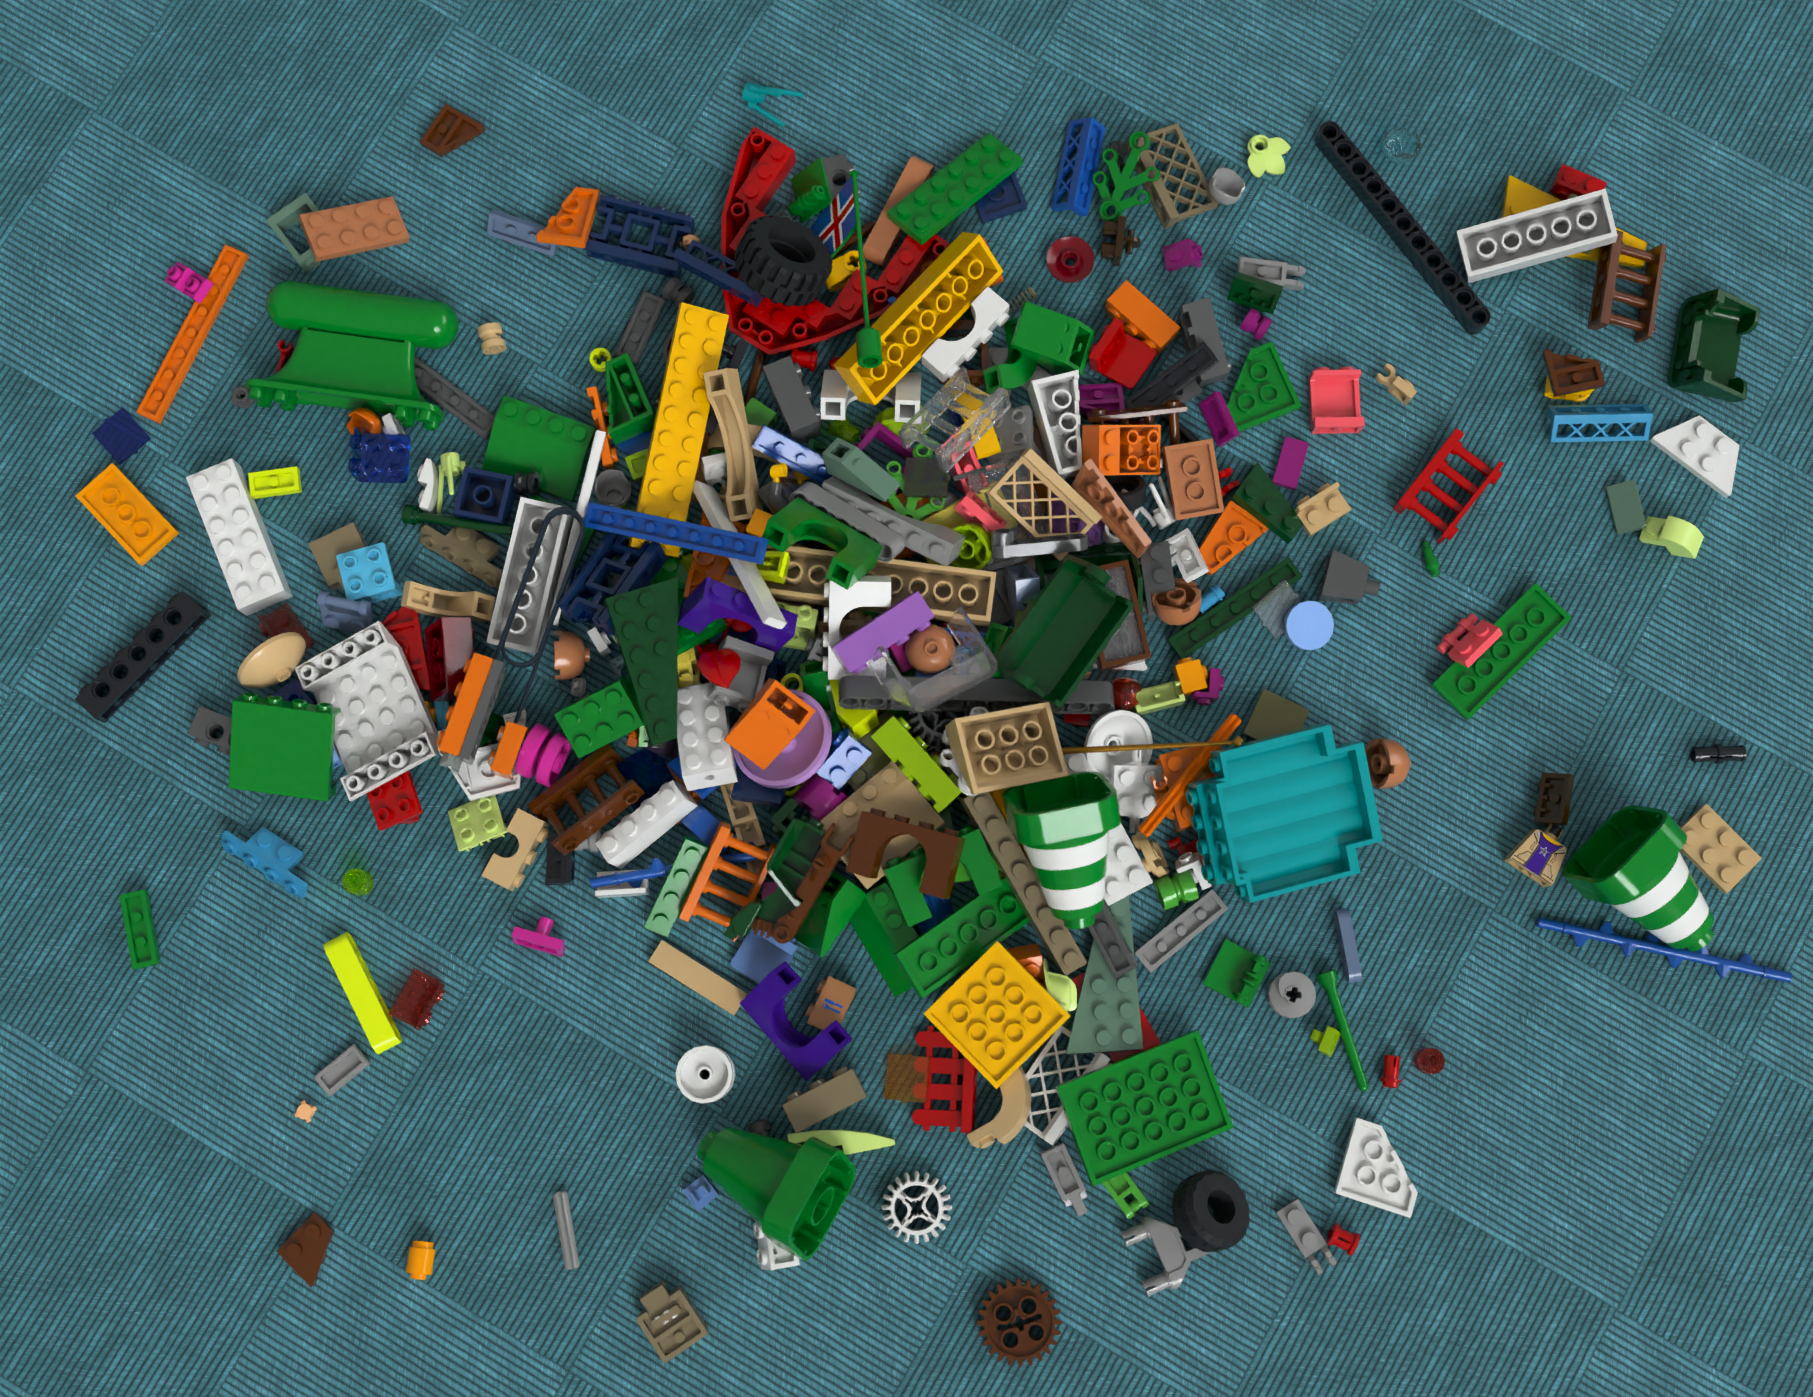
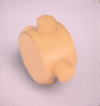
[680,235,700,249]
[294,1100,317,1123]

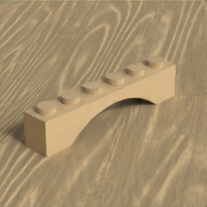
[703,368,763,522]

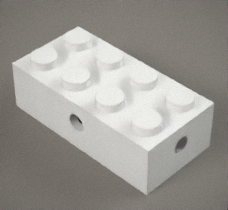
[677,683,738,791]

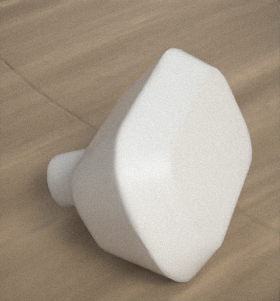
[571,677,586,697]

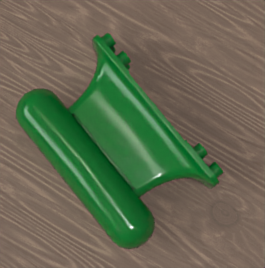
[245,281,459,431]

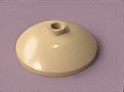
[237,632,306,689]

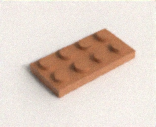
[299,196,410,262]

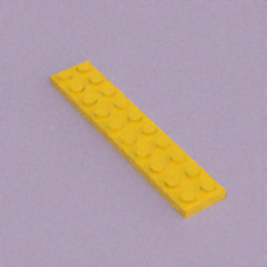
[628,302,729,558]

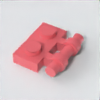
[1436,613,1502,668]

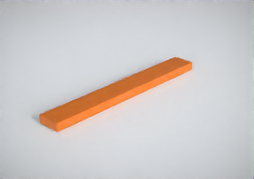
[136,244,249,424]

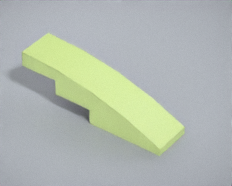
[787,1129,895,1155]

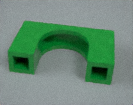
[762,497,883,590]
[882,825,1003,927]

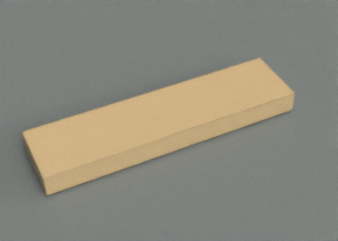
[648,940,748,1016]

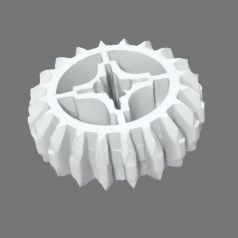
[882,1171,952,1244]

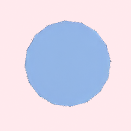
[1284,601,1334,650]

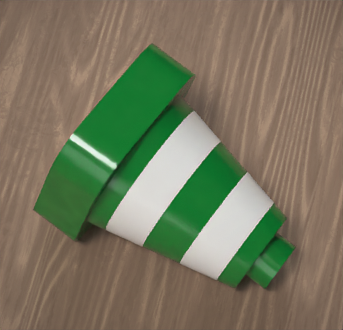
[1002,771,1121,929]
[1562,805,1714,952]

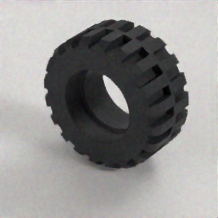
[734,215,832,307]

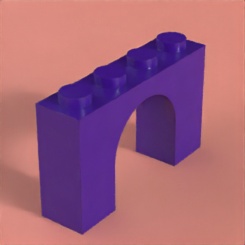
[678,577,798,654]
[740,961,853,1081]

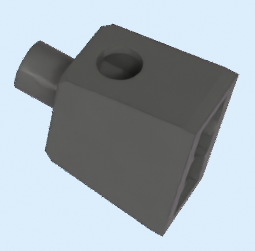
[1317,550,1380,604]

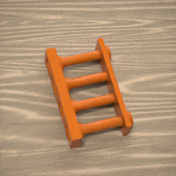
[679,821,777,942]

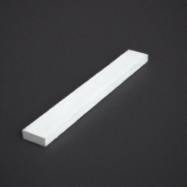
[548,430,606,626]
[693,480,787,629]

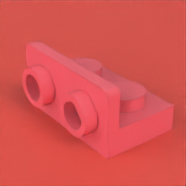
[954,490,1007,533]

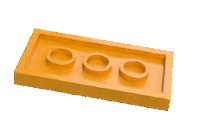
[75,463,179,566]

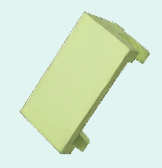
[1128,680,1186,716]

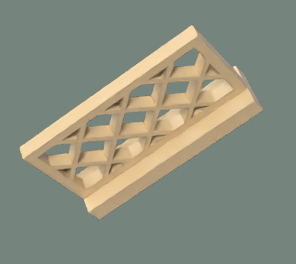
[988,448,1102,561]

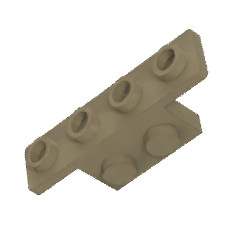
[420,524,503,590]

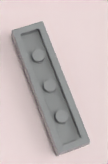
[1134,889,1229,973]

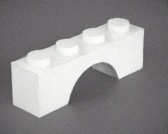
[922,287,1010,383]

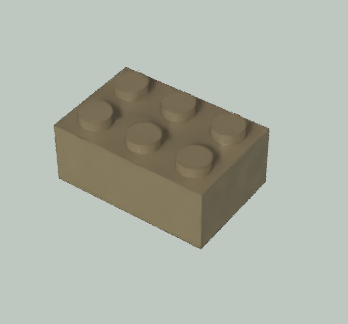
[782,1066,868,1133]

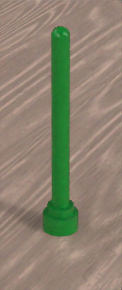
[1316,969,1369,1091]

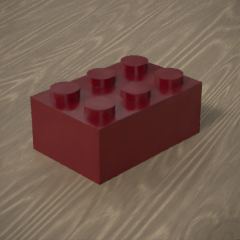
[424,617,476,702]

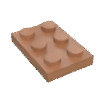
[1162,438,1224,521]

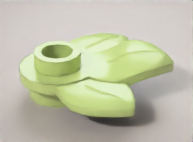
[1247,135,1290,178]

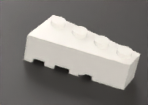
[1027,370,1082,479]

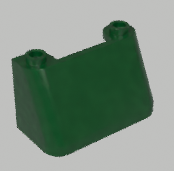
[1667,288,1761,402]

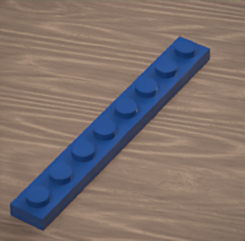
[584,502,769,565]

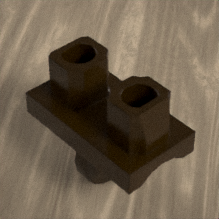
[1100,216,1141,266]

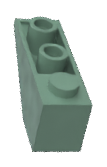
[822,437,900,502]

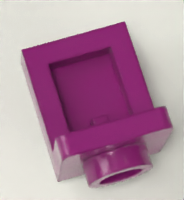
[1163,238,1203,272]
[1190,668,1224,706]

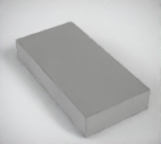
[313,1043,371,1097]

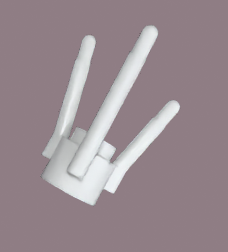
[1121,476,1177,530]

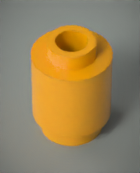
[405,1240,436,1280]

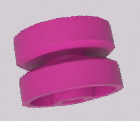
[515,723,571,788]

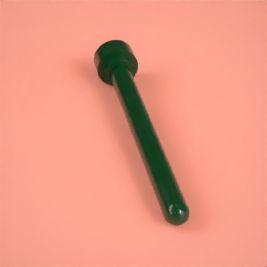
[402,504,513,536]

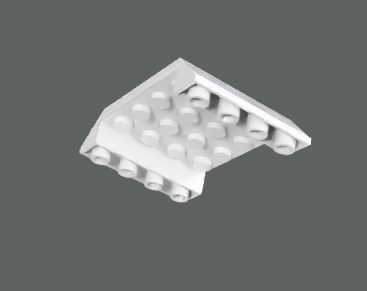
[295,621,439,801]

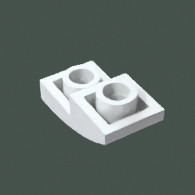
[417,458,439,513]

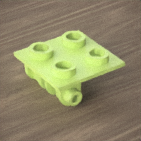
[448,795,508,852]

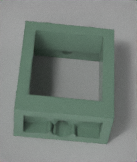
[266,192,321,272]

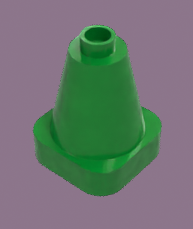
[697,1127,856,1261]

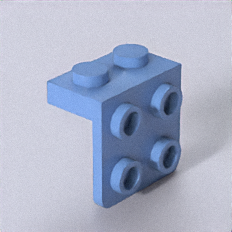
[731,930,799,983]

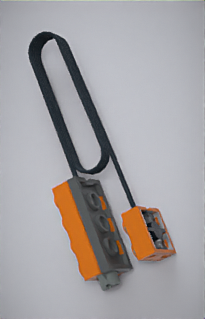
[436,506,585,781]

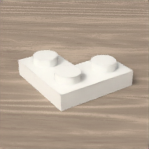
[1165,528,1209,583]

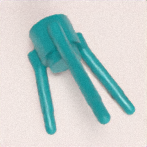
[742,82,804,127]

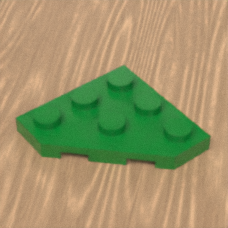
[1227,341,1302,433]

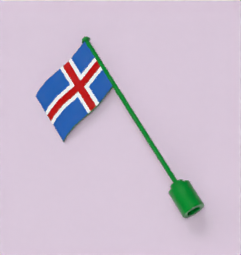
[810,170,883,368]

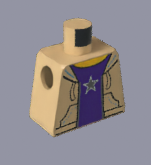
[1503,824,1567,888]

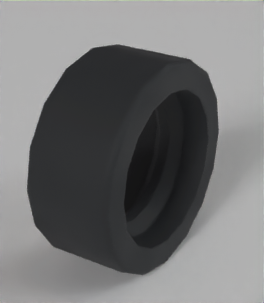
[1104,475,1146,511]

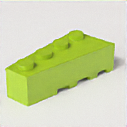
[871,716,962,813]

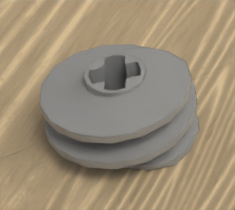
[1267,971,1316,1018]

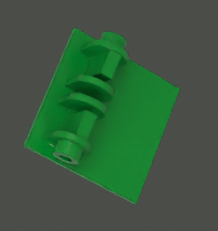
[787,158,832,223]
[1203,939,1271,1008]

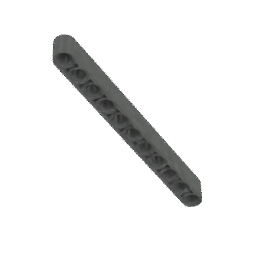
[839,676,1115,714]

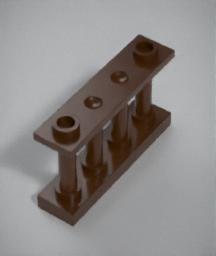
[1587,230,1666,343]
[1085,399,1187,468]
[527,743,645,855]

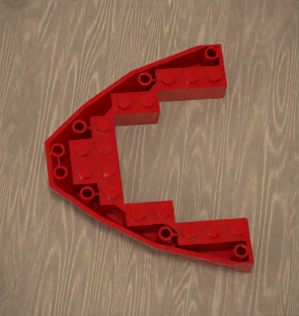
[721,126,951,355]

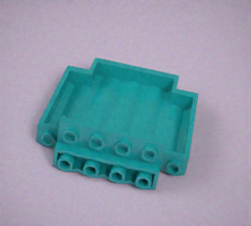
[1186,724,1383,903]

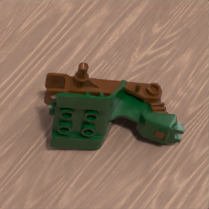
[724,815,855,944]

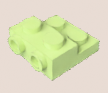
[776,602,818,650]

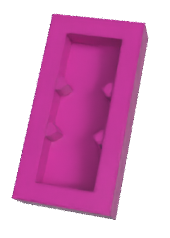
[511,917,565,957]

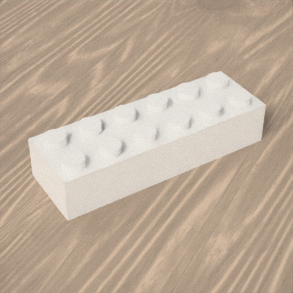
[1456,189,1618,283]
[186,458,293,616]
[486,497,573,655]
[1063,753,1153,907]

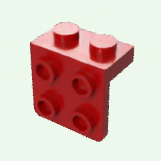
[1088,318,1157,389]

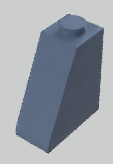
[1003,563,1041,629]

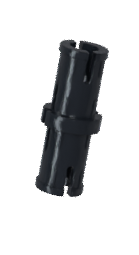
[1690,744,1747,764]

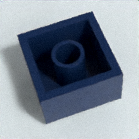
[453,466,516,525]

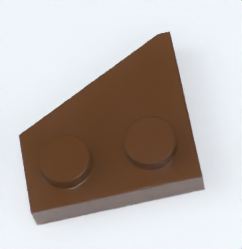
[420,104,486,157]
[1542,349,1605,397]
[276,1212,335,1287]

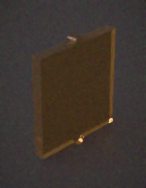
[884,1053,930,1104]

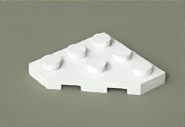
[1333,1117,1418,1218]

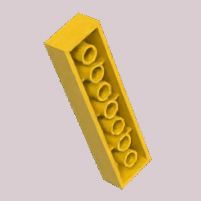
[834,232,1004,405]

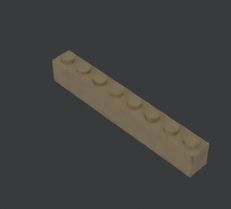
[958,792,1087,976]

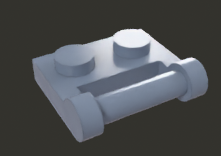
[317,591,373,633]

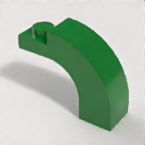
[983,317,1037,394]
[799,660,842,737]

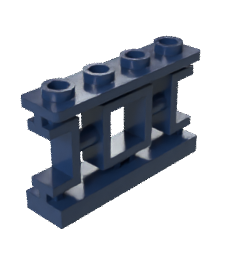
[584,194,695,279]
[558,532,667,636]

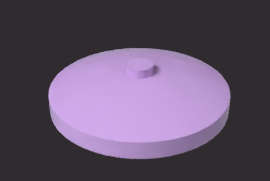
[733,689,832,789]

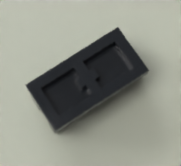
[545,833,575,885]

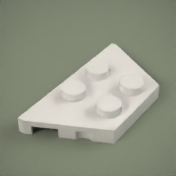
[1650,415,1739,498]

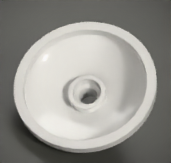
[1084,710,1153,783]

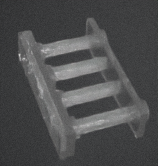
[898,367,1011,472]

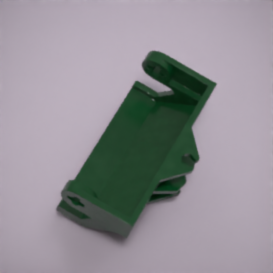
[989,554,1135,709]

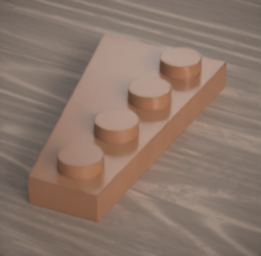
[1071,458,1152,558]

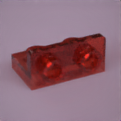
[257,602,315,650]

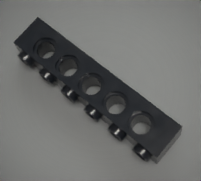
[75,591,211,723]

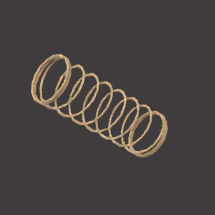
[1008,287,1037,315]

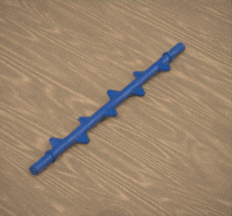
[590,842,821,888]
[1536,917,1792,983]

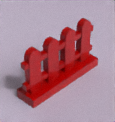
[912,1026,977,1133]

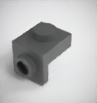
[805,631,828,663]

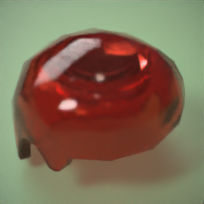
[1110,677,1142,711]

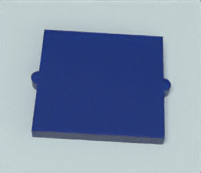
[92,408,151,465]

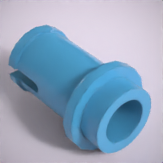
[1199,584,1225,615]

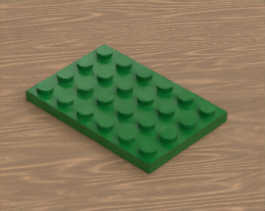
[1055,1030,1234,1186]

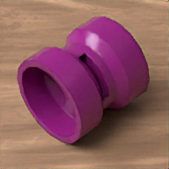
[1239,308,1273,341]

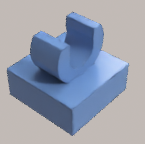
[683,1174,720,1211]

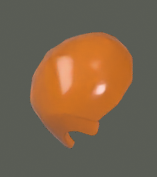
[346,407,383,447]

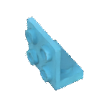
[336,542,403,604]

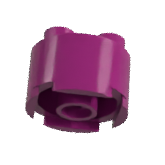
[792,773,848,821]

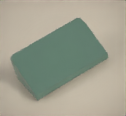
[1605,480,1646,535]

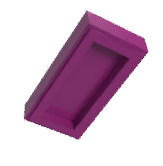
[1198,391,1240,447]
[1272,436,1309,491]

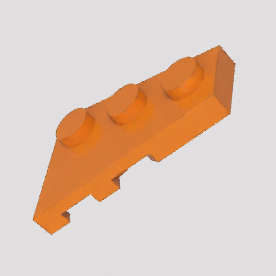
[536,187,600,248]
[586,386,619,470]
[1199,500,1269,576]

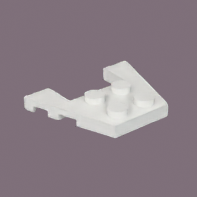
[438,710,527,801]

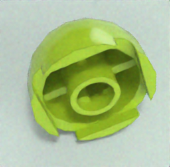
[950,523,993,570]

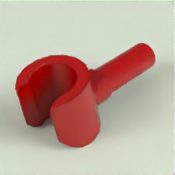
[275,340,294,373]

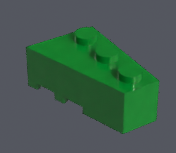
[605,352,656,445]

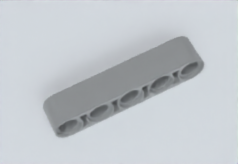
[789,482,905,562]

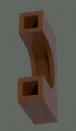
[846,808,966,899]

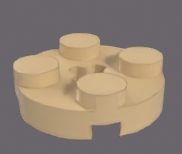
[1132,831,1169,877]

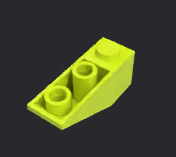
[827,671,879,740]

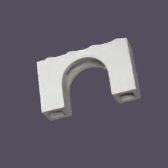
[821,370,921,423]
[823,575,891,680]

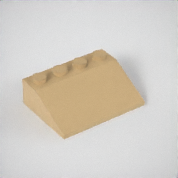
[945,702,1069,795]
[820,761,946,889]

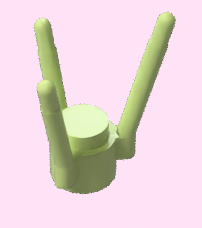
[436,452,466,514]

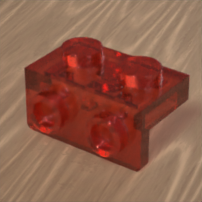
[388,968,445,1030]

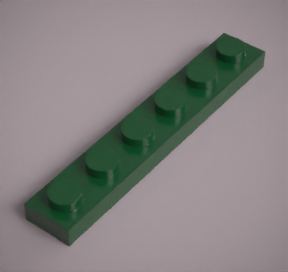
[1167,557,1303,660]

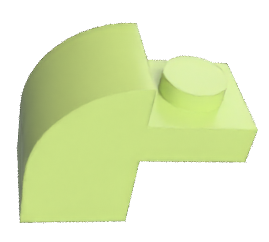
[1639,516,1704,559]

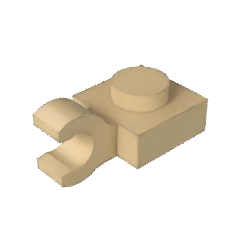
[1375,364,1417,406]

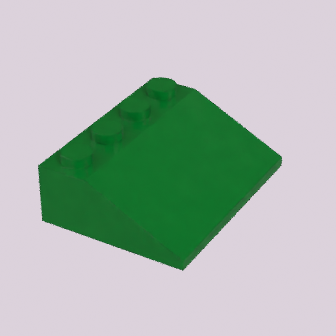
[482,395,597,502]

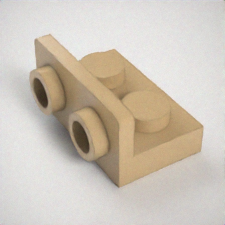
[1294,482,1351,537]

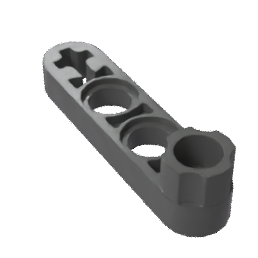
[991,528,1088,558]

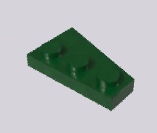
[1231,462,1303,544]

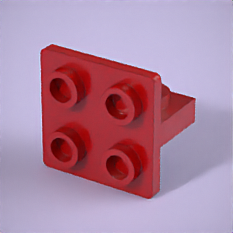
[367,770,423,831]

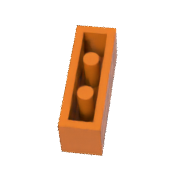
[1105,280,1180,355]

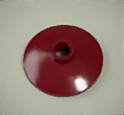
[1046,236,1095,283]

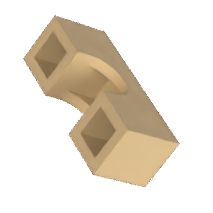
[481,808,549,891]

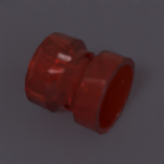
[1413,1048,1445,1074]

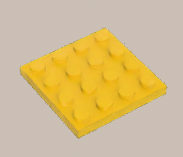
[924,941,1071,1089]

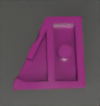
[1078,383,1125,425]

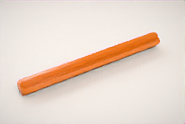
[1138,713,1242,837]

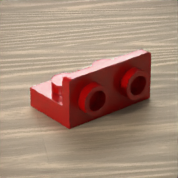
[1549,164,1607,200]

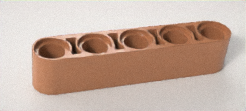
[863,156,935,267]

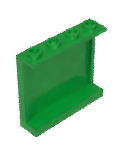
[229,692,341,802]

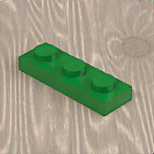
[119,889,161,970]

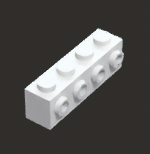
[595,780,698,869]

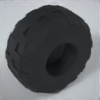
[1172,1170,1250,1253]

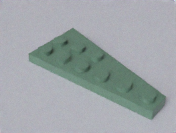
[1065,896,1143,1055]

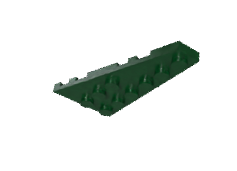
[604,577,678,746]

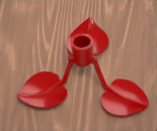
[696,618,753,689]

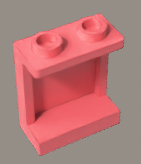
[1308,367,1365,434]

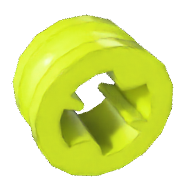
[589,348,612,372]

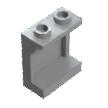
[707,635,774,713]

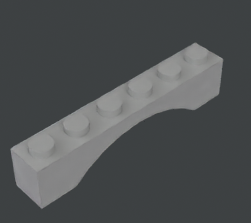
[821,476,965,566]

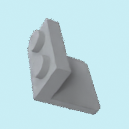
[986,405,1041,470]

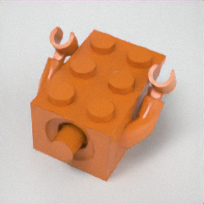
[1150,746,1216,834]

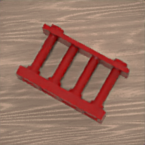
[1393,428,1504,544]

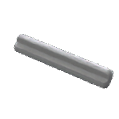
[553,1191,580,1270]

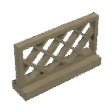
[1124,123,1218,230]

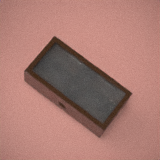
[1096,560,1151,672]

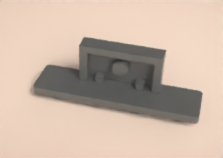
[1137,522,1175,622]

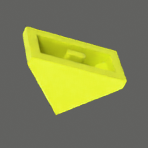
[755,551,790,584]

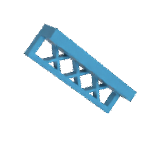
[1547,404,1653,442]

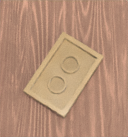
[1680,804,1762,894]

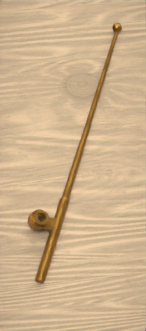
[931,736,1243,760]

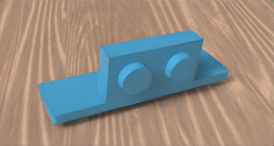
[221,826,308,899]

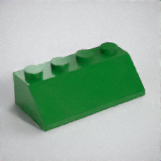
[849,882,918,998]

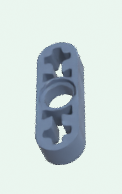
[1334,908,1362,983]

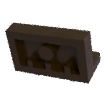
[1534,772,1575,827]

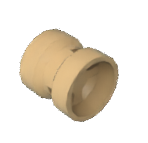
[477,322,506,355]

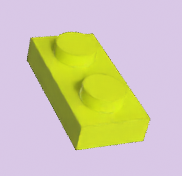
[248,466,302,499]

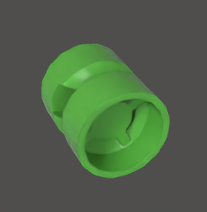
[1153,870,1199,910]

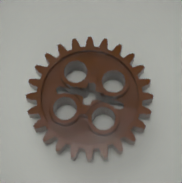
[977,1277,1062,1367]

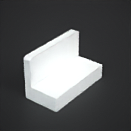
[595,869,649,898]

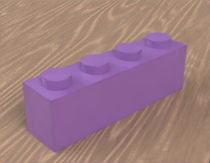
[830,591,935,674]

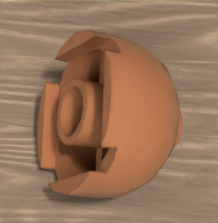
[1151,578,1202,626]
[905,625,955,674]
[554,630,590,680]
[1365,739,1411,789]

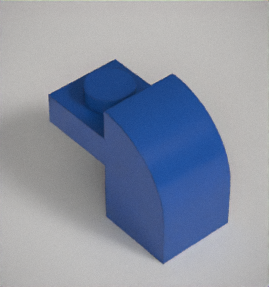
[680,800,734,856]

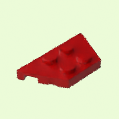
[381,607,430,691]

